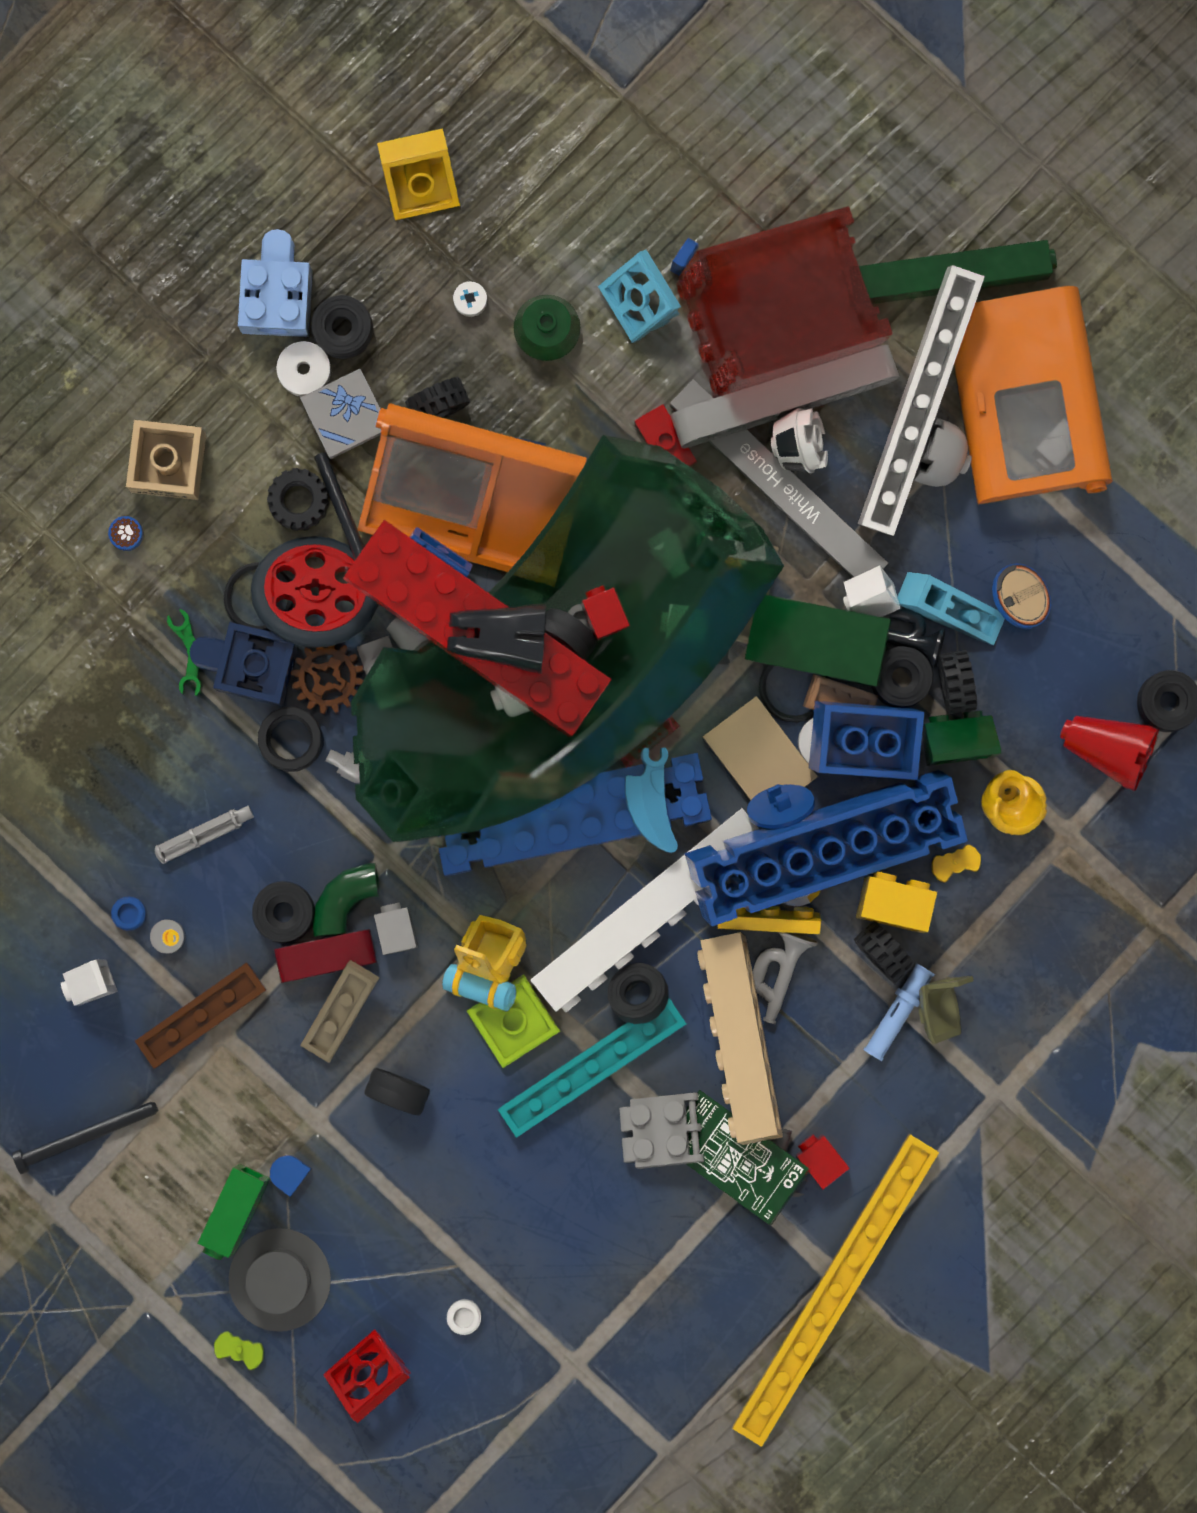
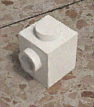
[843,565,900,617]

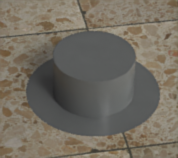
[229,1229,331,1331]

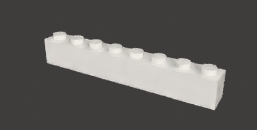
[858,265,985,536]
[531,808,759,1013]

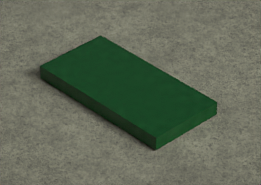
[745,593,892,686]

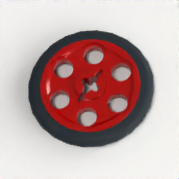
[250,536,378,648]

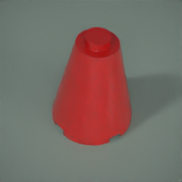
[1060,715,1159,791]

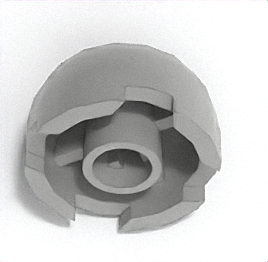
[913,417,971,487]

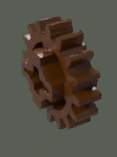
[291,645,365,715]

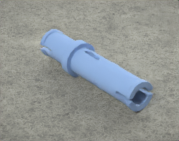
[863,963,935,1061]

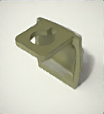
[919,976,974,1044]

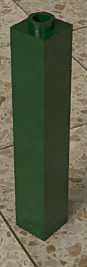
[845,240,1057,307]

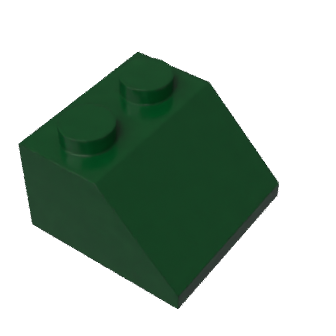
[922,710,1001,766]

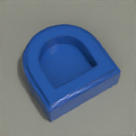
[670,238,699,276]
[270,1155,312,1197]

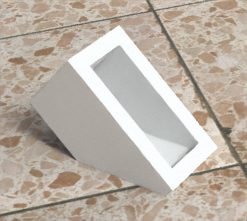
[61,959,118,1006]

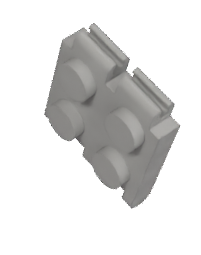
[619,1093,704,1169]

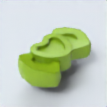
[214,1331,264,1370]

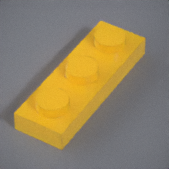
[718,906,821,934]

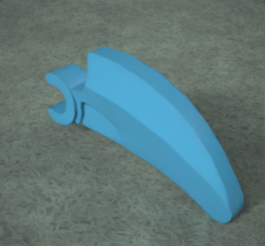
[625,748,678,853]

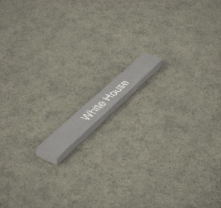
[670,379,888,578]

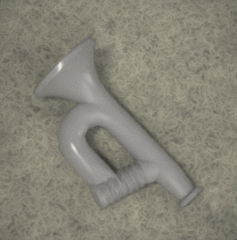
[753,932,818,1024]

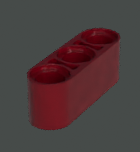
[274,929,377,983]

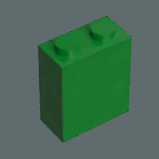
[197,1164,271,1260]

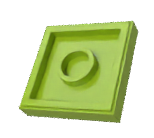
[467,974,560,1068]

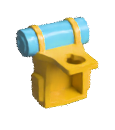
[442,915,527,1012]

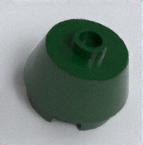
[514,295,581,361]

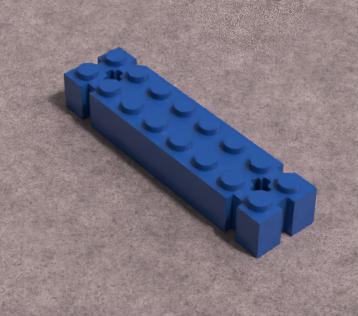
[430,753,712,876]
[684,770,968,926]

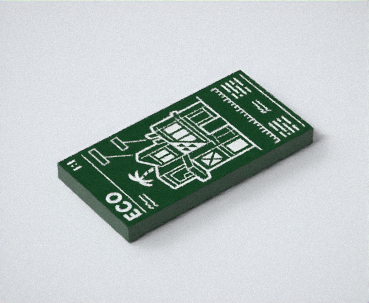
[686,1090,811,1225]

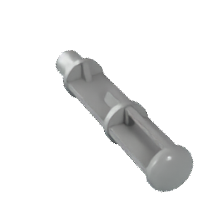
[155,805,254,864]

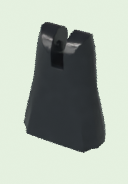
[447,604,547,674]

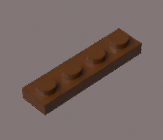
[135,962,267,1069]

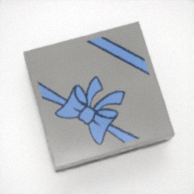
[300,369,381,459]

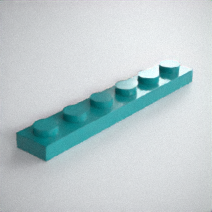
[497,998,686,1138]

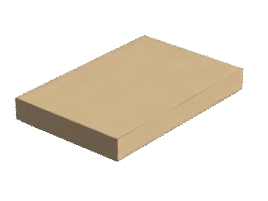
[702,696,818,801]

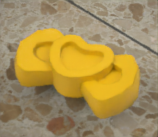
[931,844,981,883]

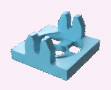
[598,250,681,343]

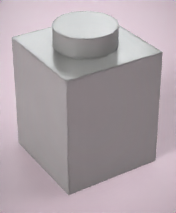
[374,903,418,955]

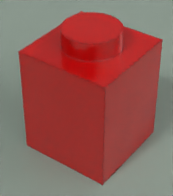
[581,585,630,641]
[796,1134,850,1189]

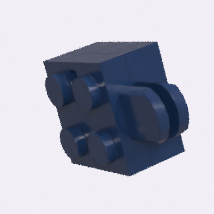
[190,622,299,707]

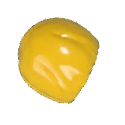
[981,770,1047,835]

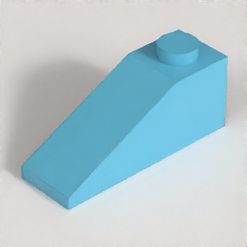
[898,572,1005,646]

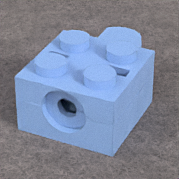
[238,229,313,337]

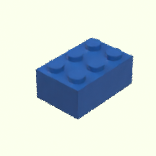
[808,701,924,780]

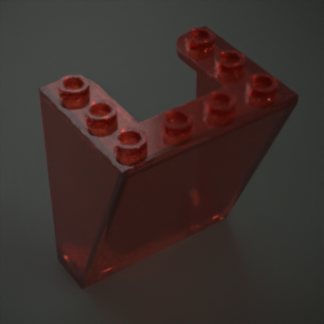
[677,206,893,397]

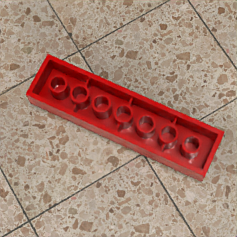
[343,520,612,737]

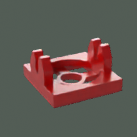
[323,1329,411,1423]

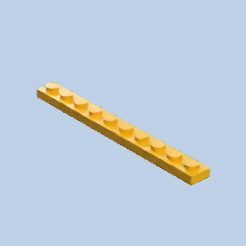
[732,1134,939,1447]

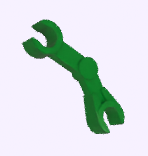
[167,609,203,696]

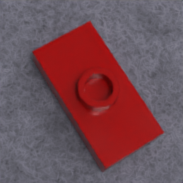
[634,404,697,480]

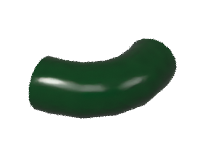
[313,863,379,937]

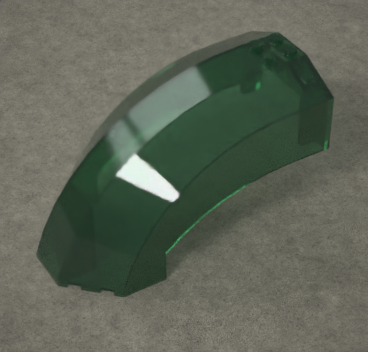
[351,435,784,842]

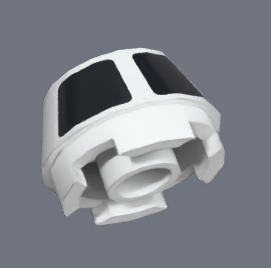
[771,408,828,473]

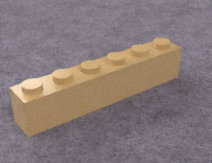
[697,932,783,1145]

